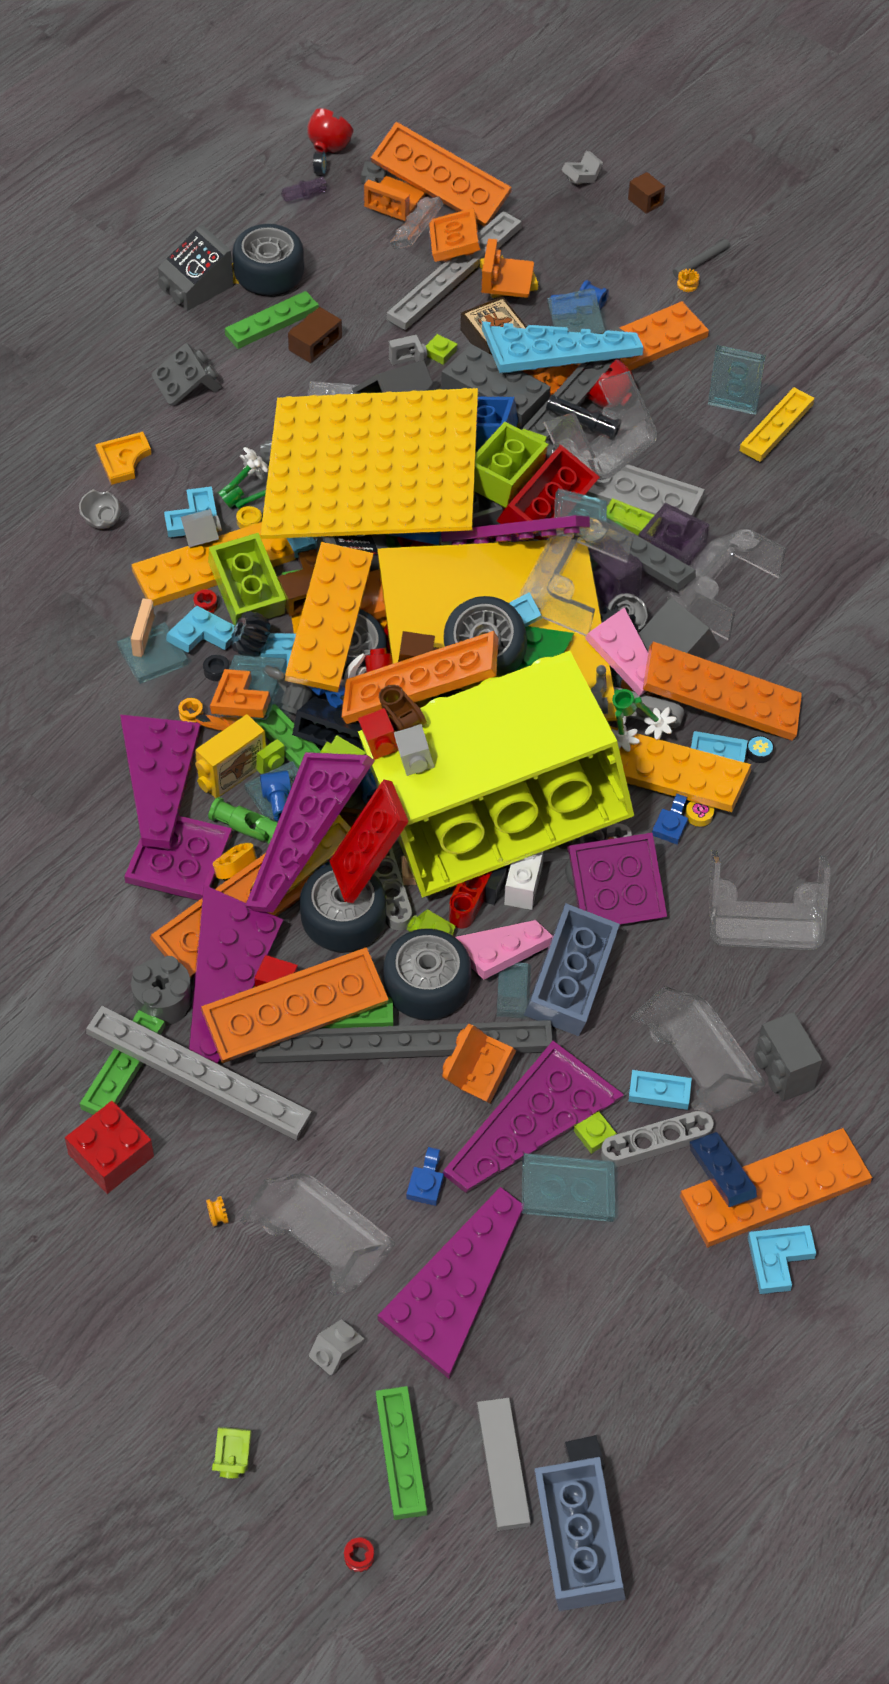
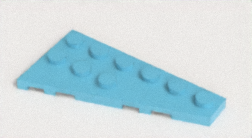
[482,321,643,373]

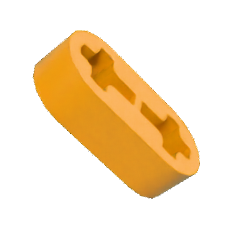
[213,843,257,879]

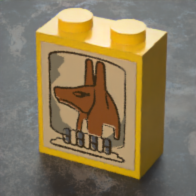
[195,714,266,798]

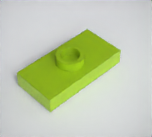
[603,498,659,539]

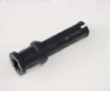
[546,395,622,441]

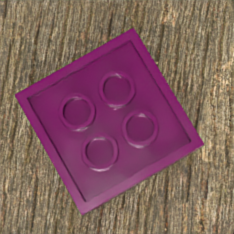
[124,816,233,900]
[568,833,667,925]

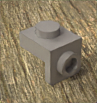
[562,151,603,185]
[389,335,427,365]
[309,1319,365,1375]

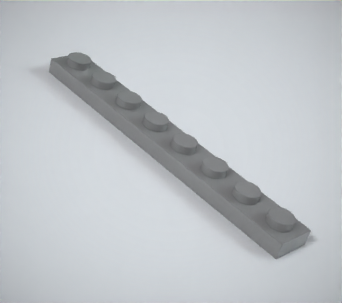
[387,211,522,330]
[86,1006,312,1141]

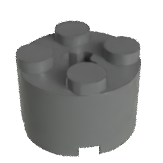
[131,956,193,1026]

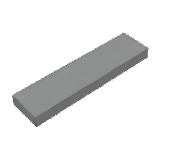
[477,1398,530,1531]

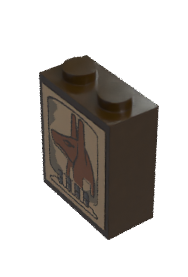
[460,297,527,355]

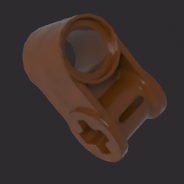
[379,685,427,732]

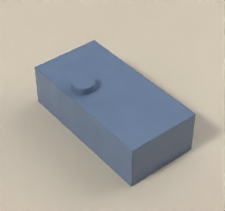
[524,903,620,1036]
[535,1457,626,1611]

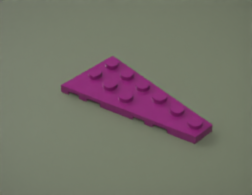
[441,515,590,545]
[120,715,201,849]
[245,752,375,913]
[188,885,283,1064]
[443,1041,624,1193]
[378,1187,524,1379]

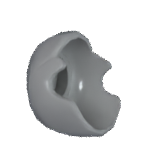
[79,490,121,529]
[607,593,648,633]

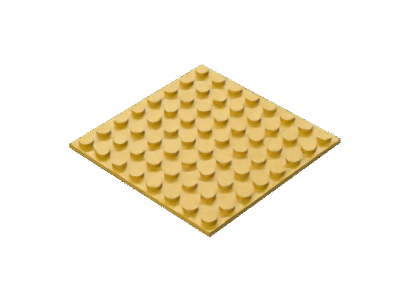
[261,388,478,539]
[377,538,617,721]

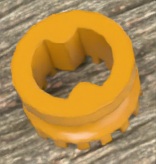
[677,269,699,292]
[178,698,203,722]
[206,1196,228,1227]

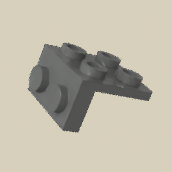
[152,342,222,406]

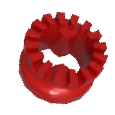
[193,589,218,613]
[344,1538,374,1572]

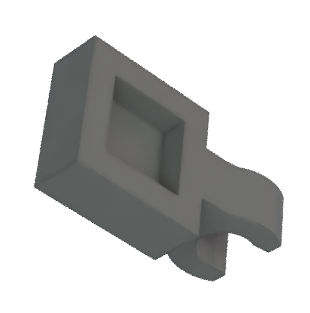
[361,161,387,183]

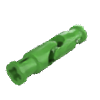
[208,797,278,844]

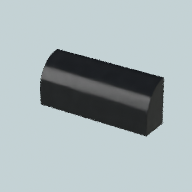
[292,697,366,755]

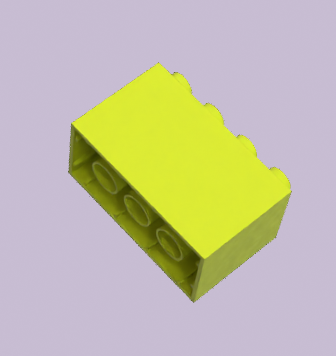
[358,651,634,898]

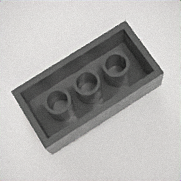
[441,344,551,430]

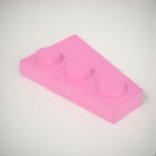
[585,608,648,696]
[455,920,552,980]

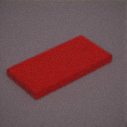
[329,779,409,903]

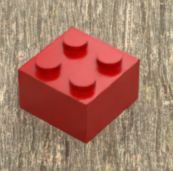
[64,1101,154,1194]

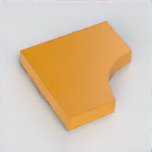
[95,432,152,485]

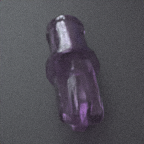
[281,177,327,202]

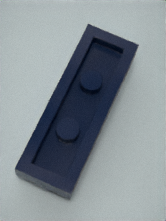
[689,1132,757,1207]

